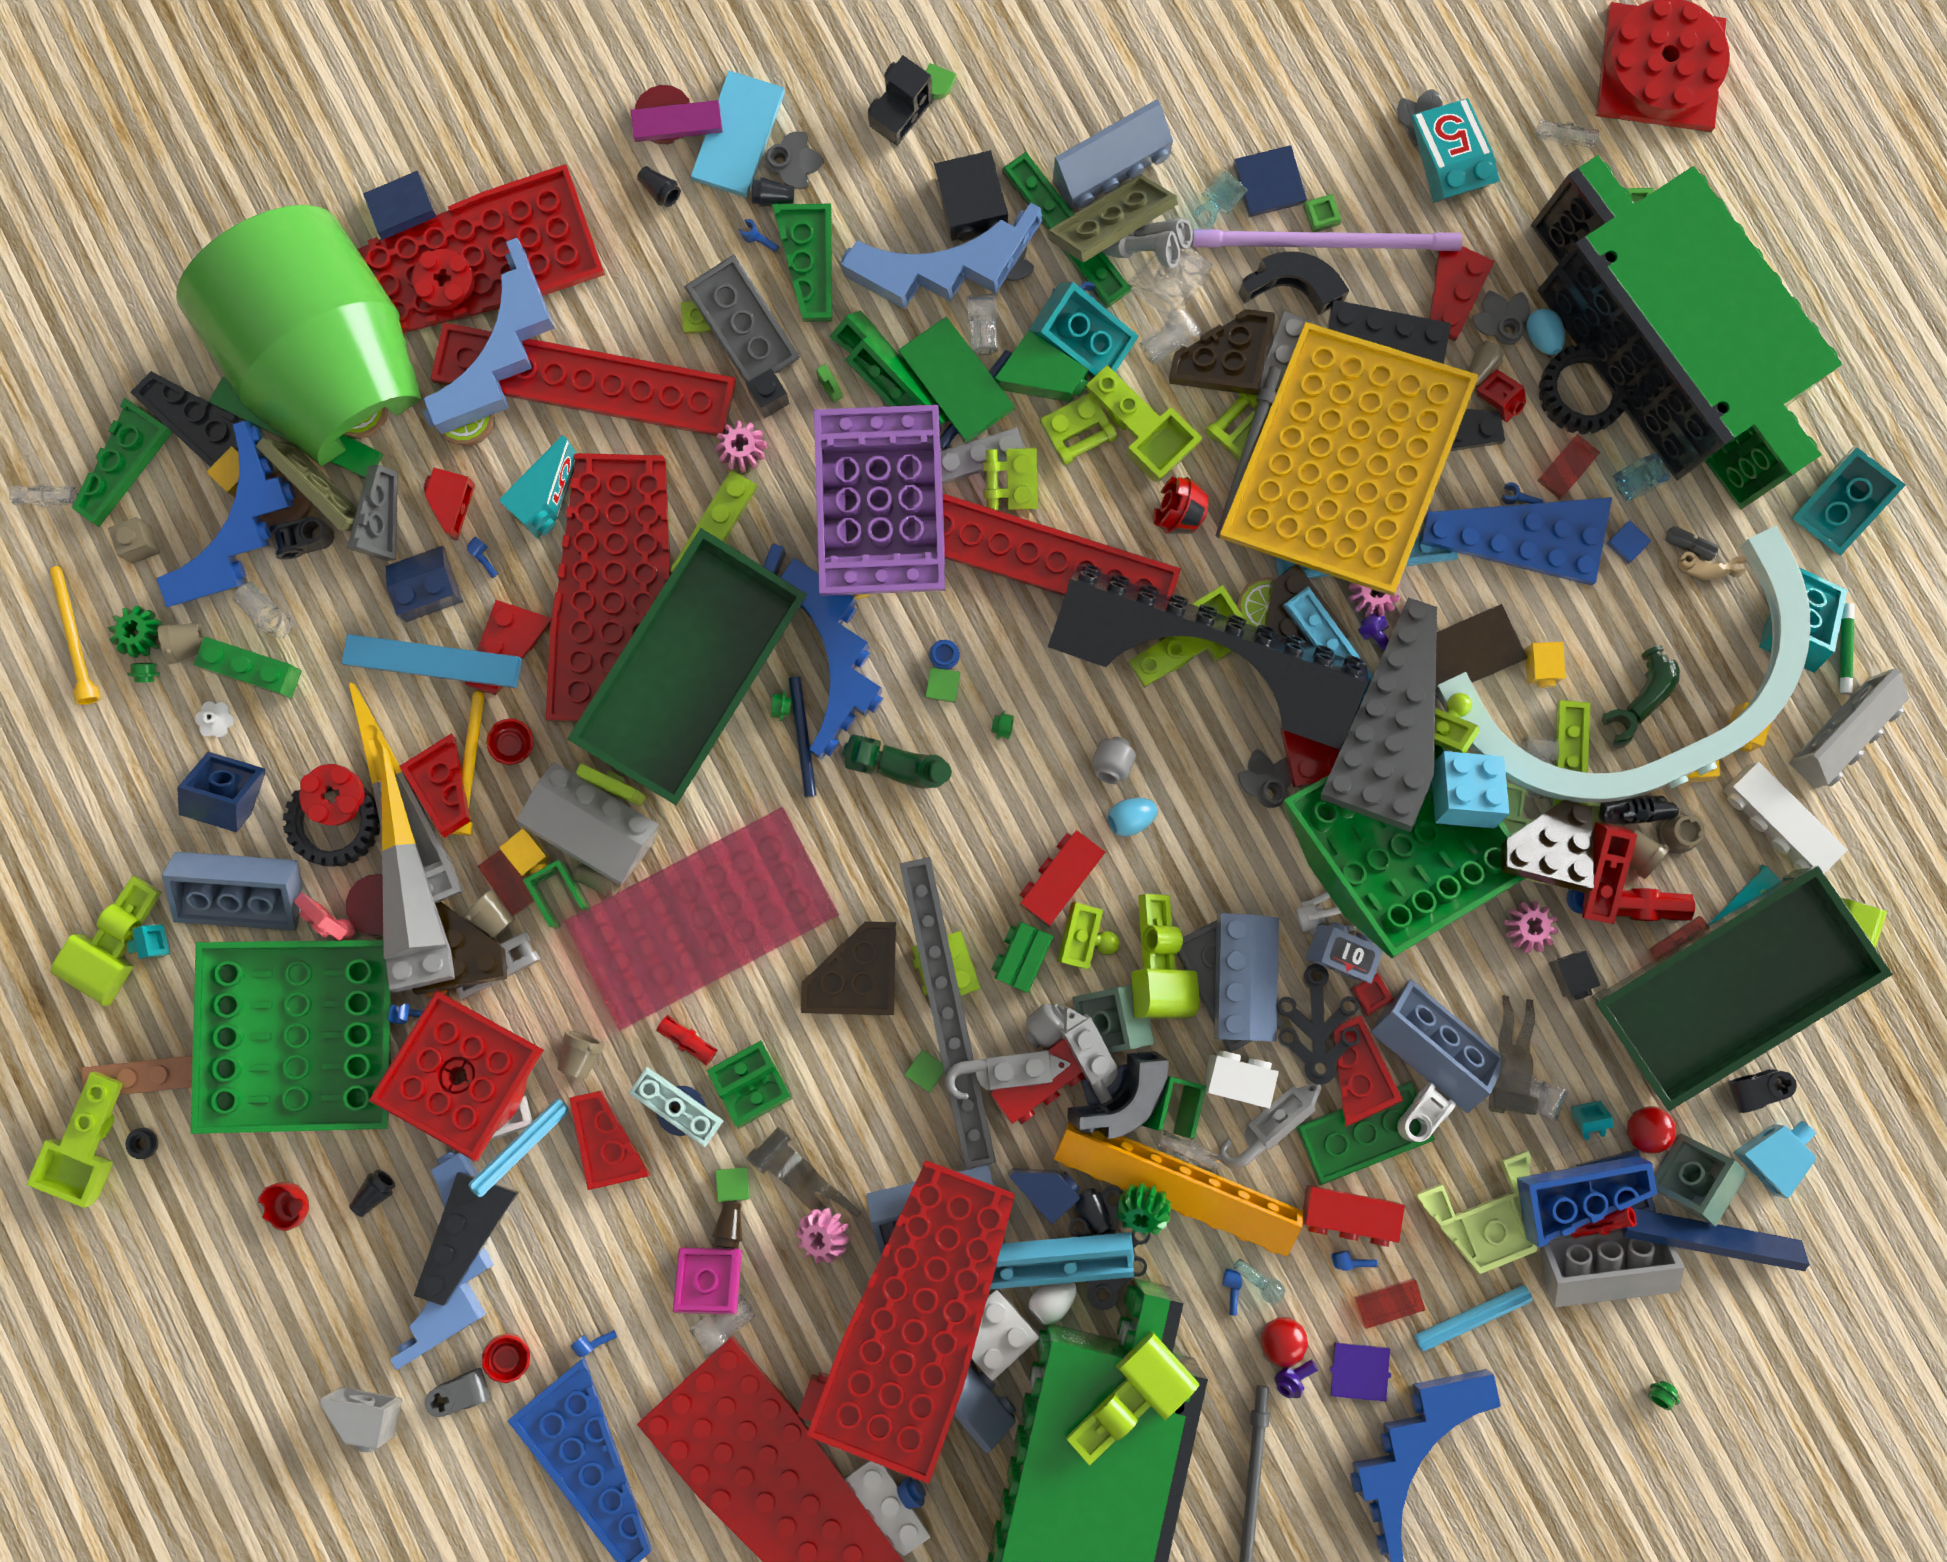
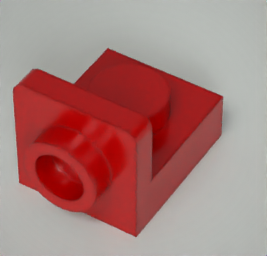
[1476,369,1526,422]

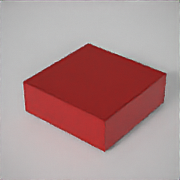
[1350,973,1394,1016]

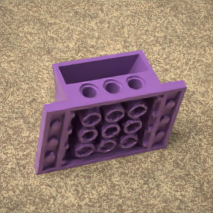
[814,405,945,596]

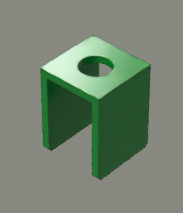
[523,860,592,929]
[1142,1076,1207,1139]

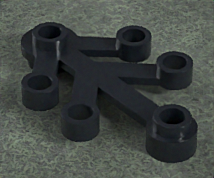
[1277,964,1361,1085]
[1069,1185,1150,1310]

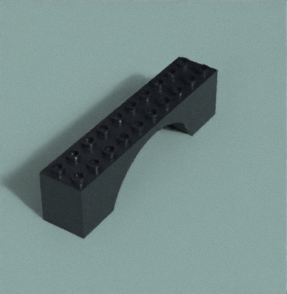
[1048,564,1368,750]

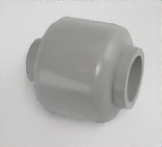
[1092,737,1136,784]
[1026,1003,1070,1049]

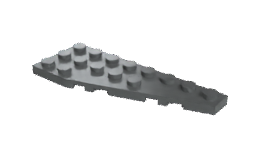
[1320,597,1437,832]

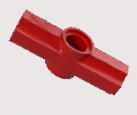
[1616,888,1695,921]

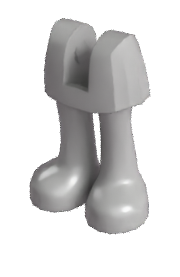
[1102,218,1193,268]

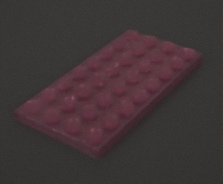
[564,807,840,1031]

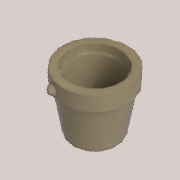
[158,623,204,664]
[1657,814,1705,854]
[1630,829,1670,879]
[463,889,515,940]
[557,1031,604,1079]

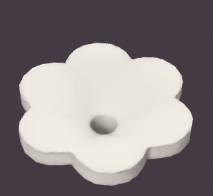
[195,701,234,738]

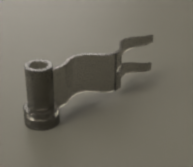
[1489,995,1538,1115]
[746,1127,861,1217]

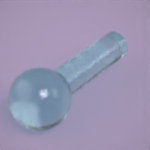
[1233,1259,1285,1304]

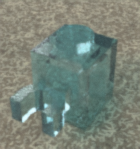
[1192,170,1248,228]
[1613,453,1671,502]

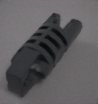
[1598,795,1680,825]

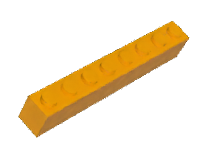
[1053,1121,1303,1257]

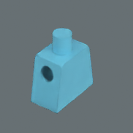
[1733,1121,1816,1199]

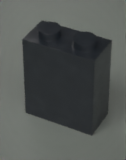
[934,150,1008,241]

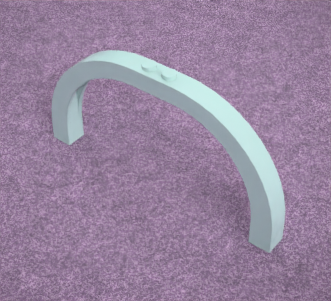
[1435,525,1810,803]

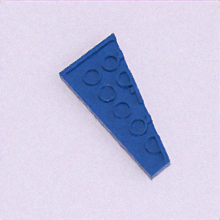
[1419,497,1612,585]
[508,1357,652,1562]

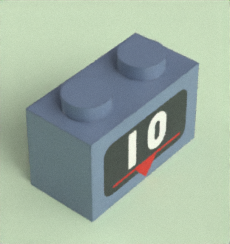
[1306,922,1383,983]

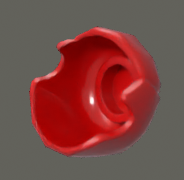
[486,718,534,766]
[1627,1106,1676,1154]
[258,1182,309,1231]
[1260,1317,1308,1368]
[482,1333,530,1384]

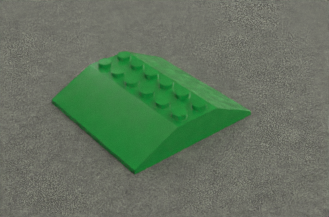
[1282,744,1526,958]
[190,940,391,1134]

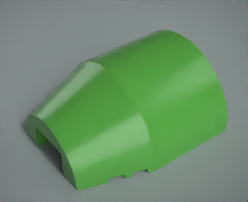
[176,205,422,466]

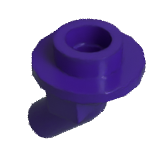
[1358,614,1389,652]
[1274,1359,1318,1399]

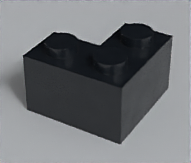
[868,55,932,146]

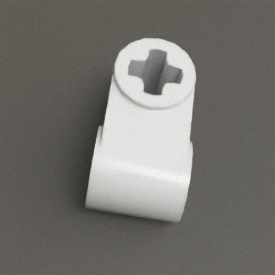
[1397,1082,1456,1142]

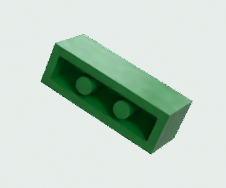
[193,636,302,699]

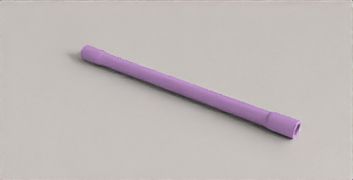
[1192,229,1462,251]

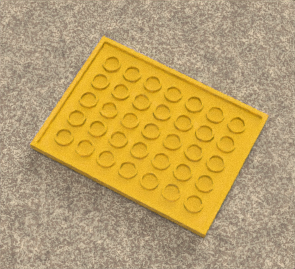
[1220,322,1479,596]

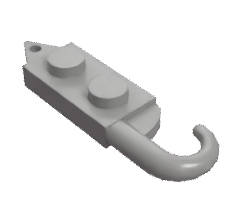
[1061,1006,1118,1104]
[945,1051,1070,1099]
[1219,1084,1322,1169]

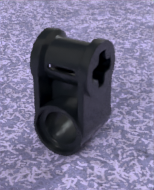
[270,516,334,560]
[1728,1069,1797,1113]

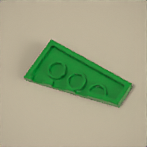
[772,203,833,322]
[72,397,173,527]

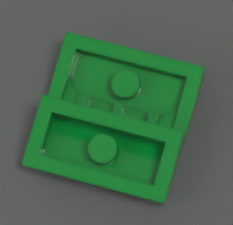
[706,1040,793,1129]

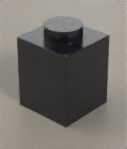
[746,368,790,419]
[1549,950,1600,1000]

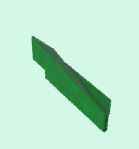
[829,311,948,426]

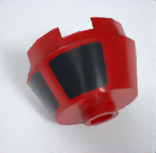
[1153,476,1209,534]

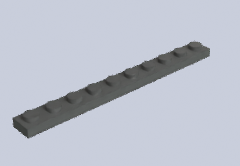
[899,857,996,1169]

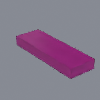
[631,100,723,142]

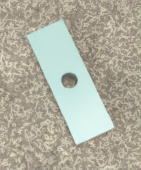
[629,1067,724,1147]

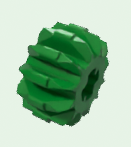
[107,606,164,658]
[1117,1182,1171,1237]

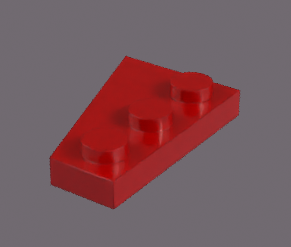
[1429,246,1495,341]
[399,733,471,838]
[1333,1015,1403,1127]

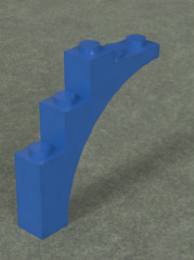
[156,421,296,607]
[781,558,883,760]
[1350,1369,1501,1562]

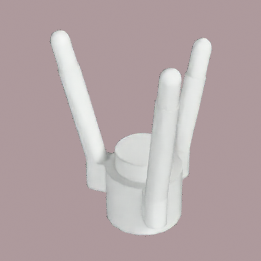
[1296,892,1356,935]

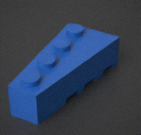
[1517,1156,1657,1248]

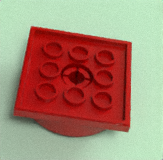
[1596,0,1730,132]
[368,990,544,1162]

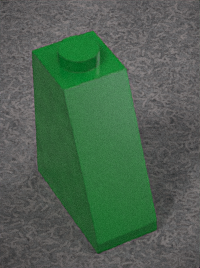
[995,330,1089,402]

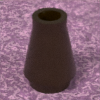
[711,1202,743,1249]

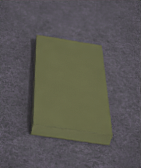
[1047,174,1178,262]
[256,438,357,531]

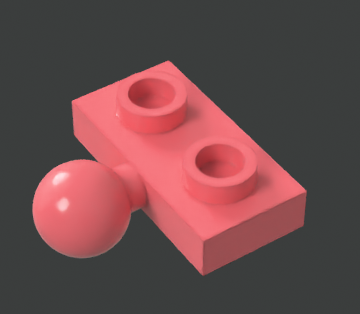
[293,892,355,941]

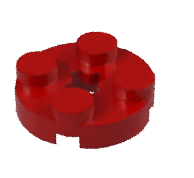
[412,249,475,311]
[299,764,365,826]

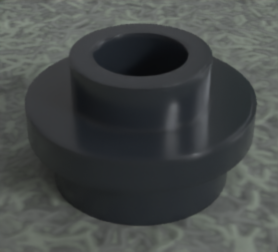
[125,1128,158,1159]

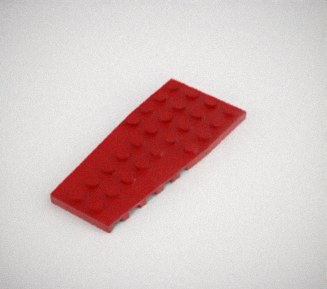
[357,164,605,333]
[545,453,671,722]
[806,1161,1015,1484]
[636,1336,907,1562]

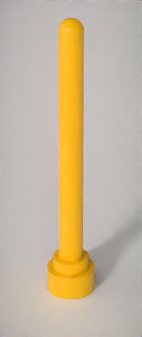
[49,566,101,705]
[452,690,485,836]

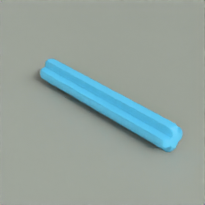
[469,1099,568,1197]
[1414,1285,1533,1351]

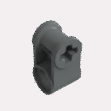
[425,1368,491,1417]

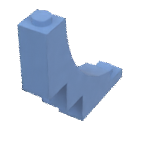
[841,203,1042,309]
[423,238,555,434]
[390,1150,494,1370]

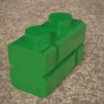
[991,921,1053,994]

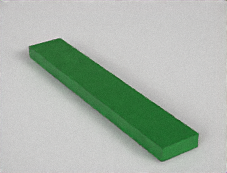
[1002,152,1131,308]
[209,376,383,479]

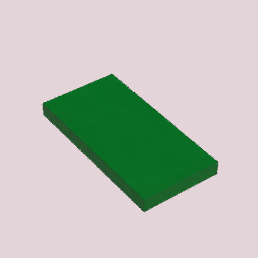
[898,316,1015,443]
[1296,1081,1435,1186]

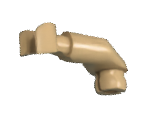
[1678,552,1747,581]

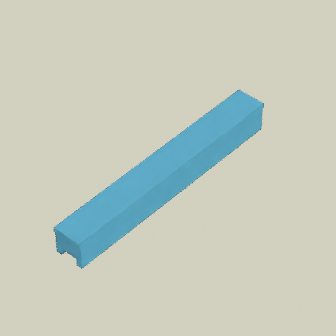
[990,1232,1134,1290]

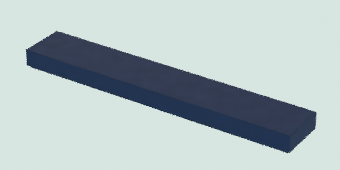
[1621,1208,1810,1272]

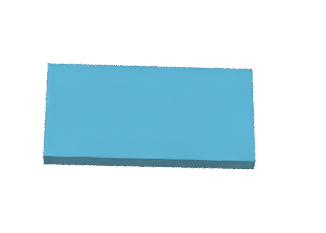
[691,70,785,198]

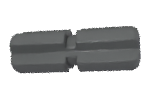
[1665,526,1719,561]

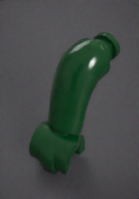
[1602,645,1680,749]
[842,734,952,789]

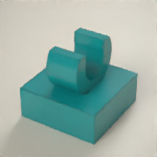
[126,925,170,959]
[1571,1100,1613,1140]

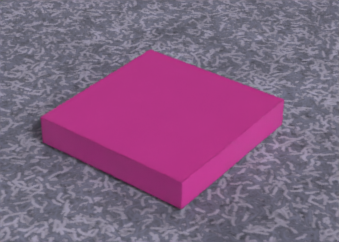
[673,1248,742,1315]

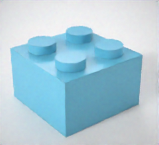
[1432,751,1509,828]

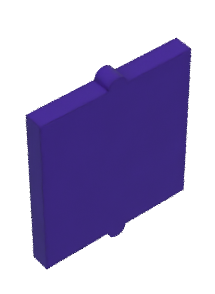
[1329,1342,1391,1402]

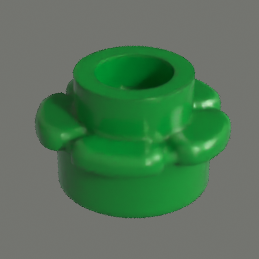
[127,663,160,683]
[771,691,791,721]
[991,710,1014,740]
[1648,1381,1680,1411]

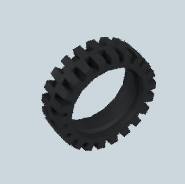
[1539,343,1629,434]
[283,786,380,867]

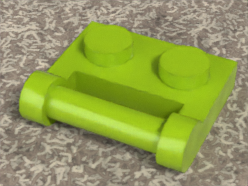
[1040,393,1118,466]
[1205,393,1271,461]

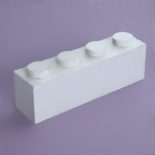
[1722,762,1848,874]

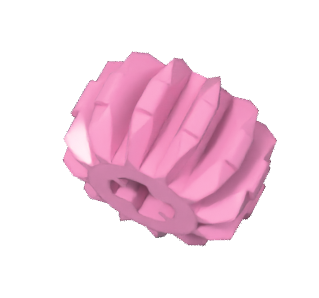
[715,420,767,473]
[1348,583,1400,617]
[1504,901,1558,953]
[795,1208,851,1264]

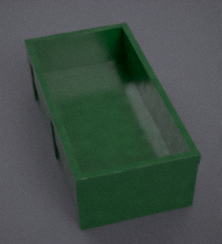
[567,528,807,806]
[1592,866,1893,1112]

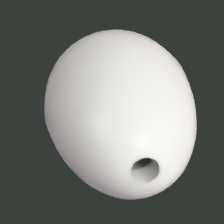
[1029,1282,1077,1325]

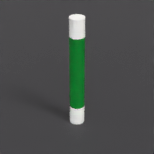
[1840,603,1854,694]

